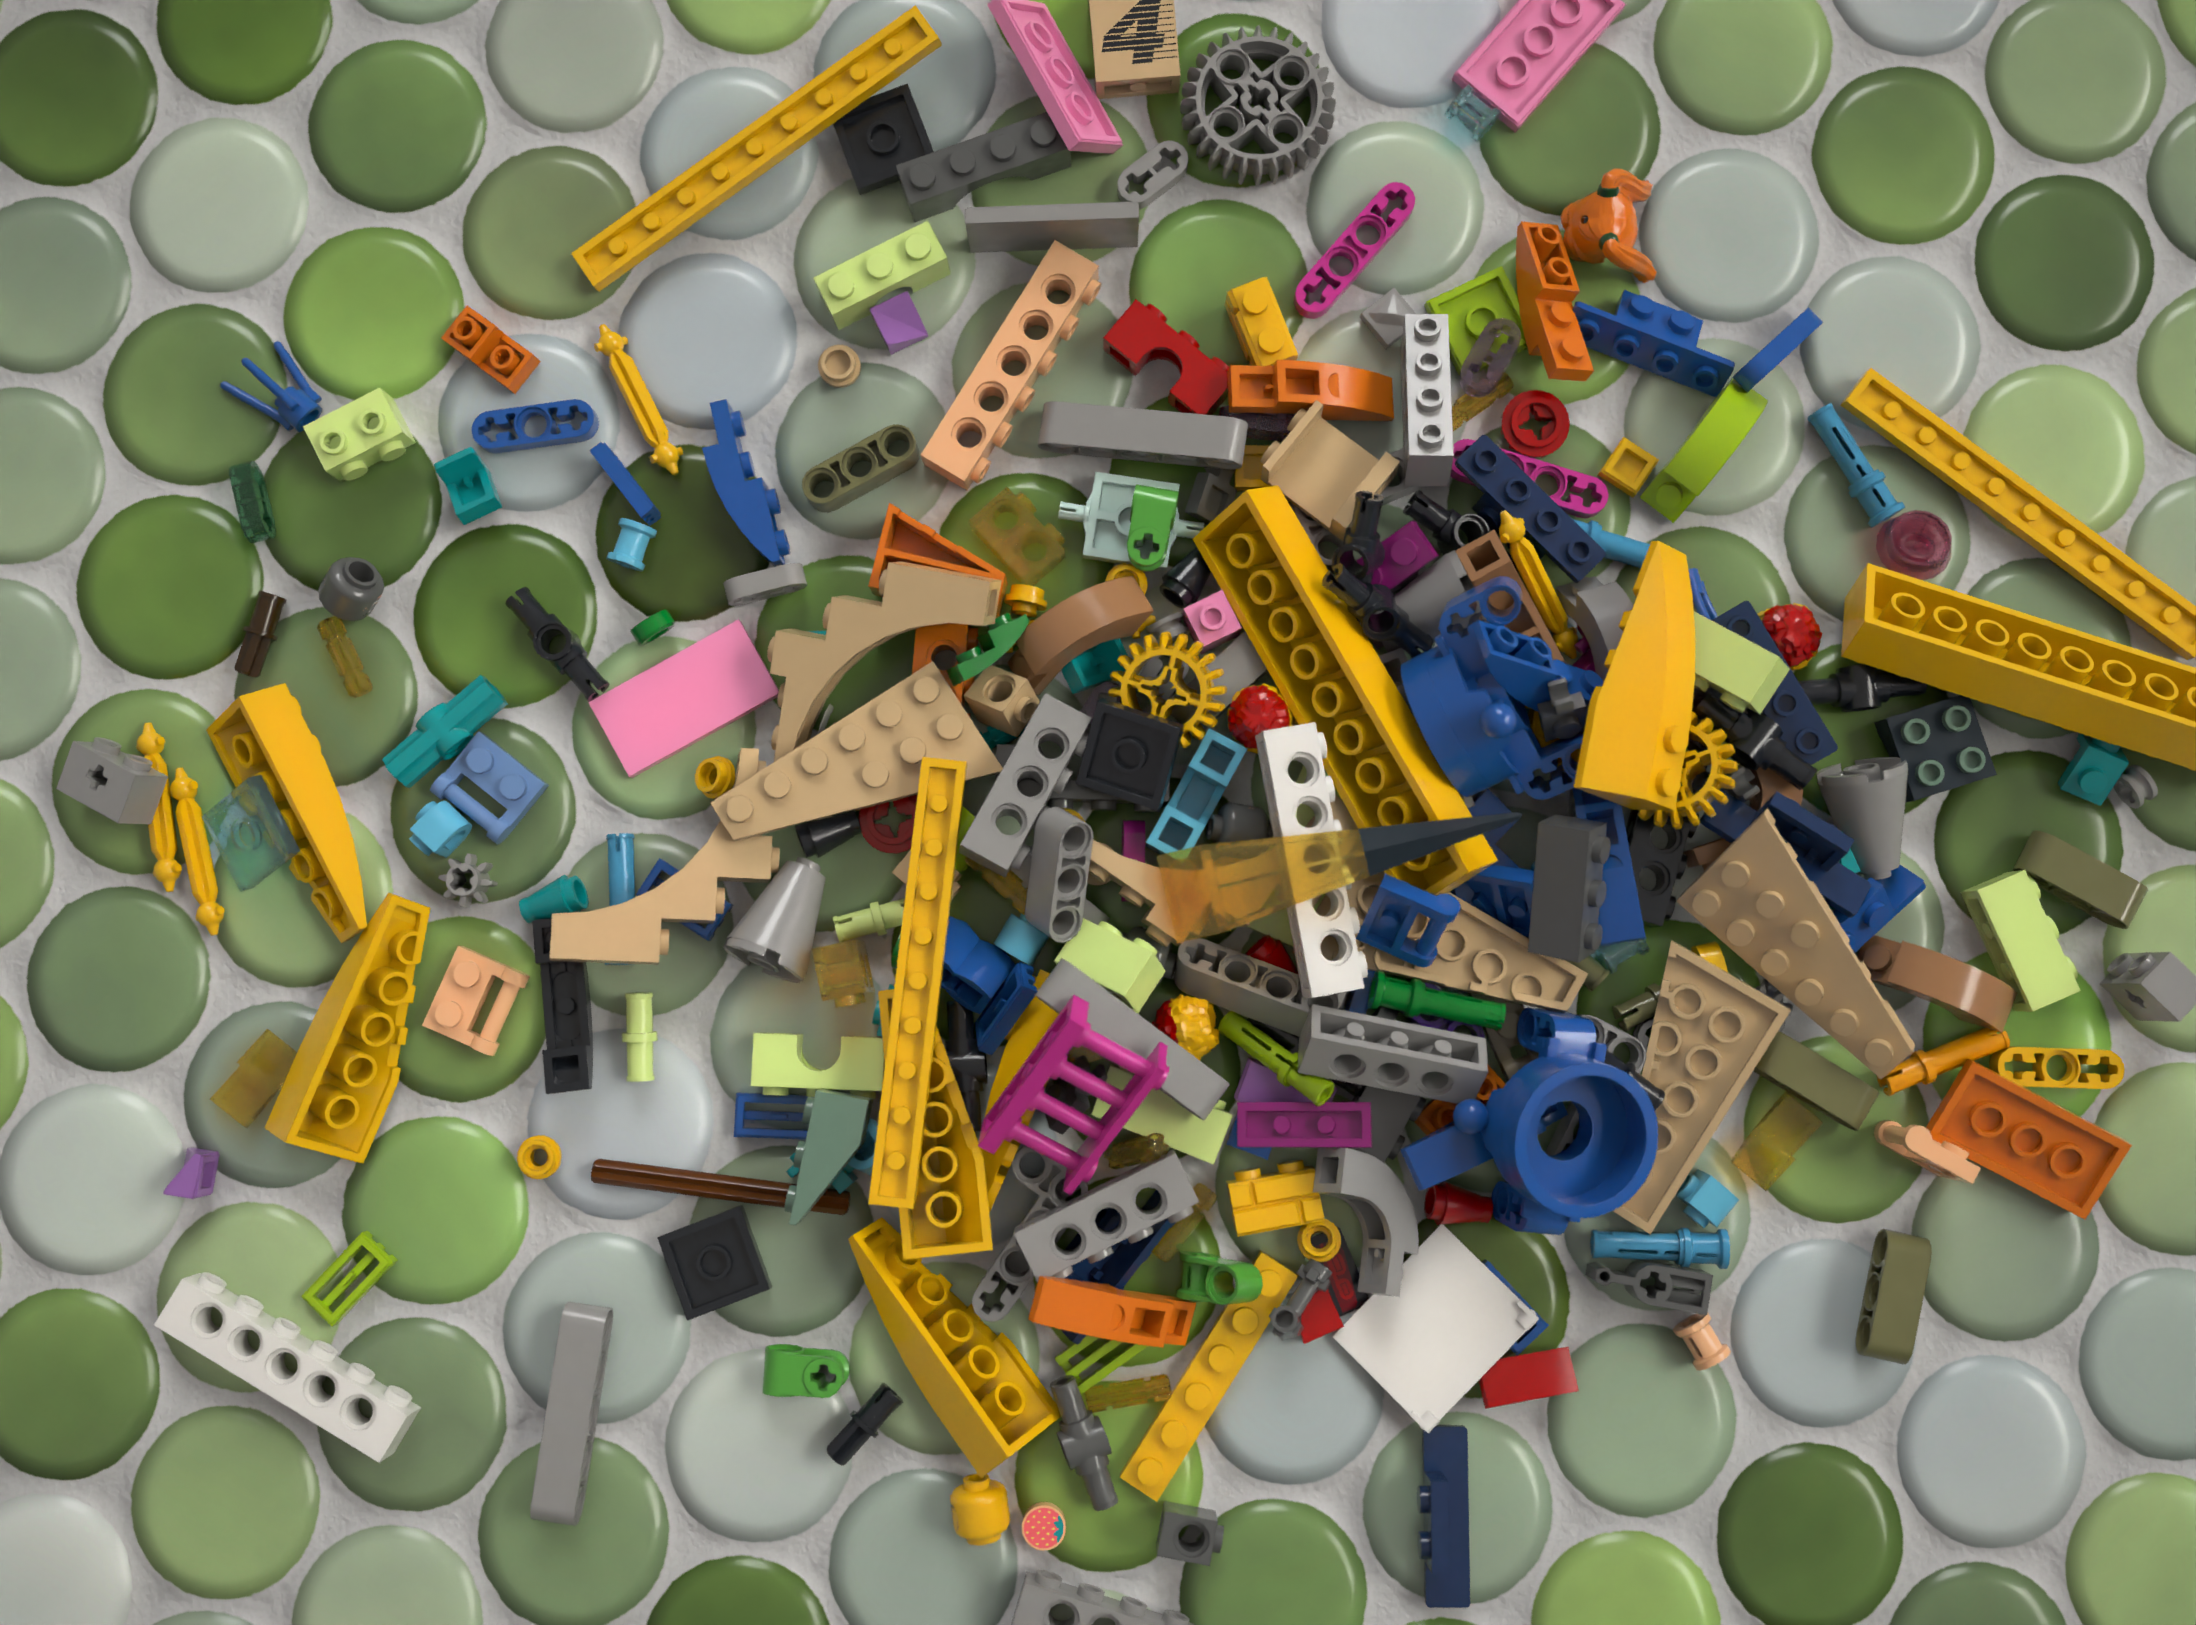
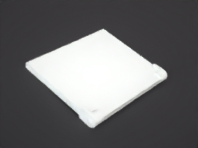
[1332,1225,1539,1433]

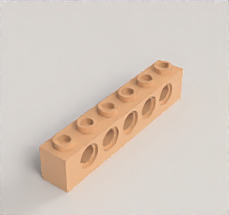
[921,240,1102,491]

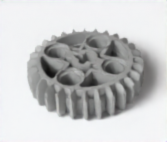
[1180,25,1336,186]

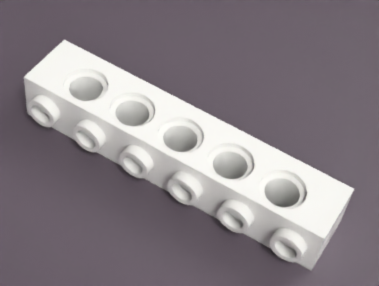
[1255,722,1368,998]
[154,1272,421,1463]

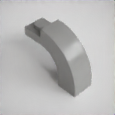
[1556,576,1633,681]
[1313,1148,1419,1297]

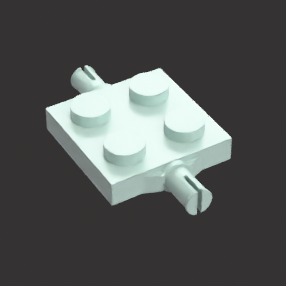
[1058,472,1204,571]

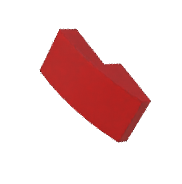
[1479,1347,1579,1409]

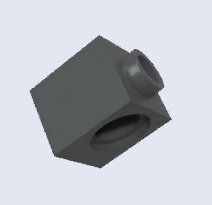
[1156,1501,1224,1566]

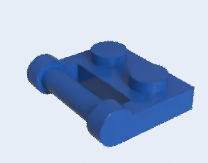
[1356,874,1460,968]

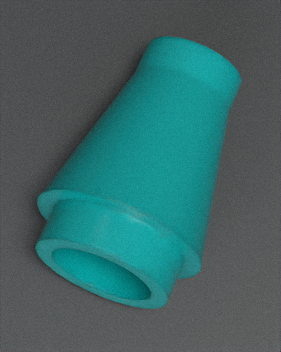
[519,875,589,923]

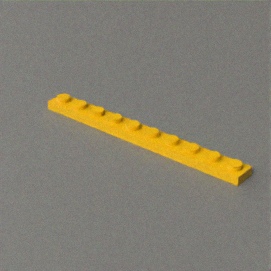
[571,5,942,292]
[1840,368,2196,660]
[868,757,967,1209]

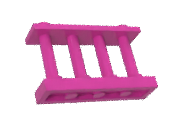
[978,994,1169,1195]

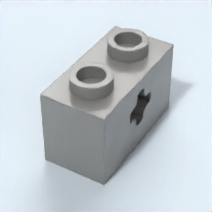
[56,737,168,824]
[2100,952,2196,1022]

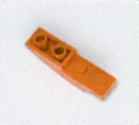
[1516,221,1594,382]
[1227,360,1394,421]
[1028,1275,1196,1348]

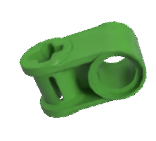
[1127,484,1179,572]
[1176,1251,1263,1305]
[762,1344,850,1398]

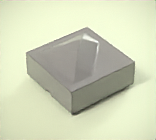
[1360,288,1416,349]

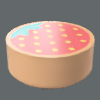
[1022,1502,1066,1551]

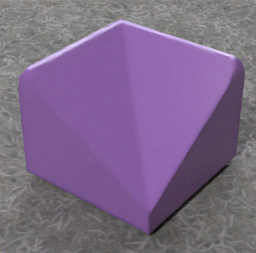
[870,291,929,355]
[163,1147,220,1199]

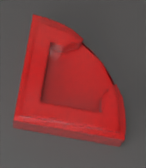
[1300,1289,1344,1344]

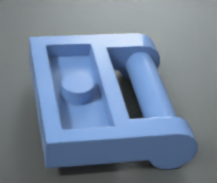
[430,731,549,845]

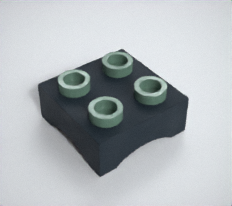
[1874,695,1997,803]

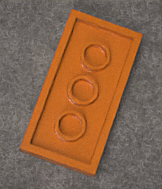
[1926,1058,2132,1220]

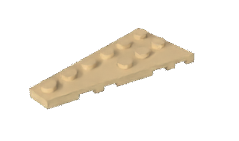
[710,661,1003,841]
[1676,808,1915,1079]
[1292,839,1588,1013]
[1613,940,1791,1235]

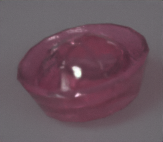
[1876,510,1952,580]

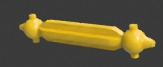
[594,324,683,475]
[1499,510,1578,659]
[136,722,182,892]
[169,768,225,936]

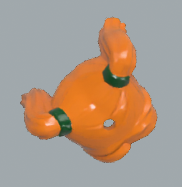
[1561,168,1657,283]

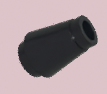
[1159,546,1211,609]
[794,810,862,858]

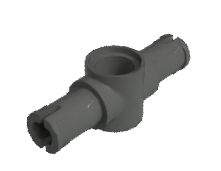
[1050,1375,1118,1511]

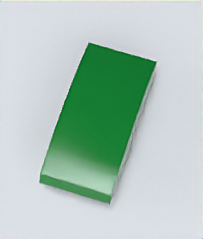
[947,613,1029,686]

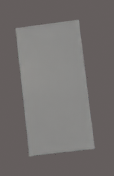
[965,202,1139,253]

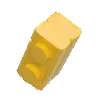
[1225,277,1298,366]
[1226,1160,1325,1237]

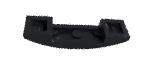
[532,918,593,1094]

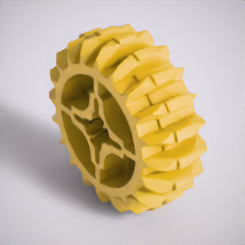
[1108,632,1227,748]
[1638,712,1738,829]

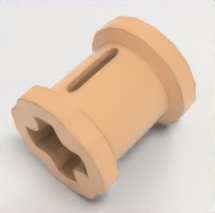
[1673,1313,1731,1371]

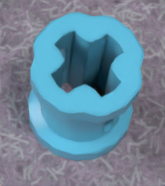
[606,518,657,572]

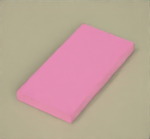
[987,0,1123,154]
[1452,0,1626,133]
[588,619,779,778]

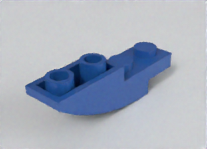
[702,399,790,567]
[1472,620,1604,714]
[1572,787,1646,946]
[1400,1101,1568,1191]

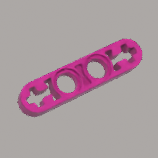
[1294,182,1415,319]
[1450,439,1609,518]

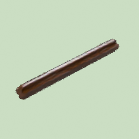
[591,1159,851,1215]

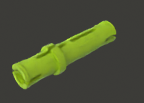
[1218,1011,1335,1107]

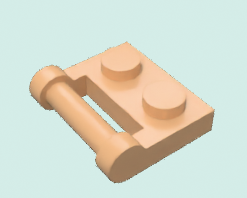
[422,946,530,1056]
[1874,1120,1981,1184]

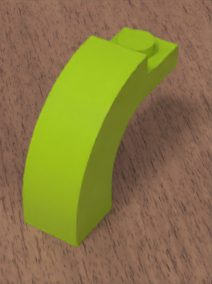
[1640,377,1768,523]

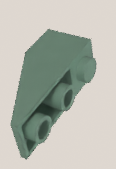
[784,1089,873,1226]

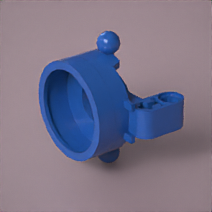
[1401,576,1584,800]
[1453,1008,1658,1235]

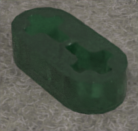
[229,461,276,543]

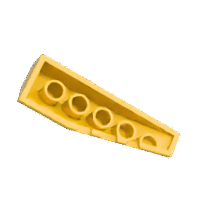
[1574,541,1696,811]
[206,683,367,943]
[264,892,430,1164]
[980,969,1059,1212]
[878,989,993,1260]
[848,1217,1061,1478]

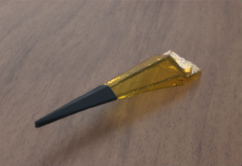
[1157,812,1523,943]

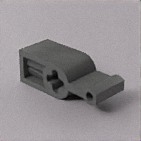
[1585,1260,1713,1315]

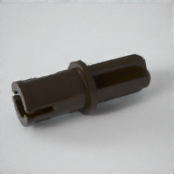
[235,591,287,678]

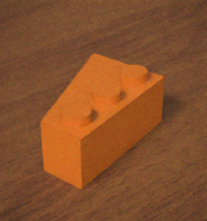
[868,503,1008,618]

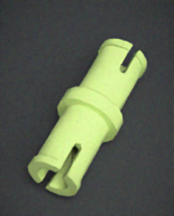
[833,898,905,943]
[622,992,658,1082]

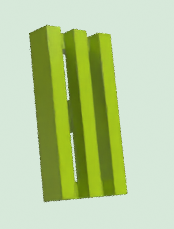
[301,1230,398,1327]
[1055,1335,1148,1394]

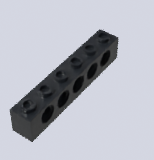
[1626,687,1729,928]

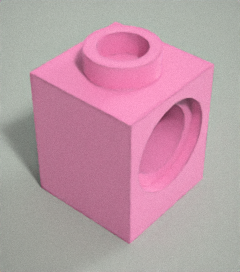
[1182,590,1241,655]

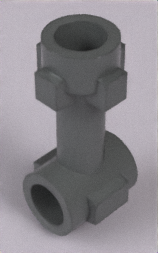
[1269,1259,1332,1341]

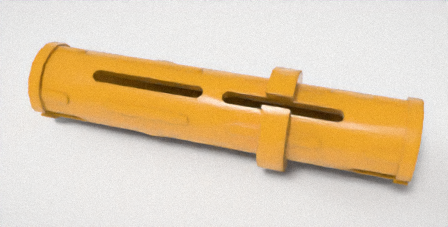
[1876,1028,2010,1096]

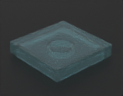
[202,775,300,892]

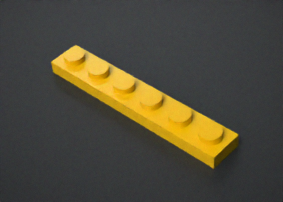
[1120,1250,1298,1502]

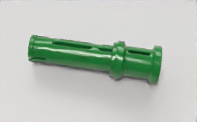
[1368,970,1506,1031]

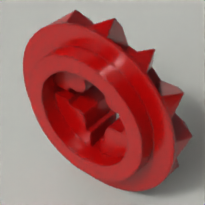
[1501,390,1570,458]
[859,795,917,854]

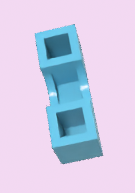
[1145,728,1247,867]

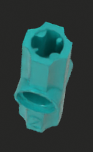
[382,675,508,788]

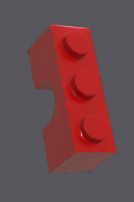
[1103,299,1229,415]

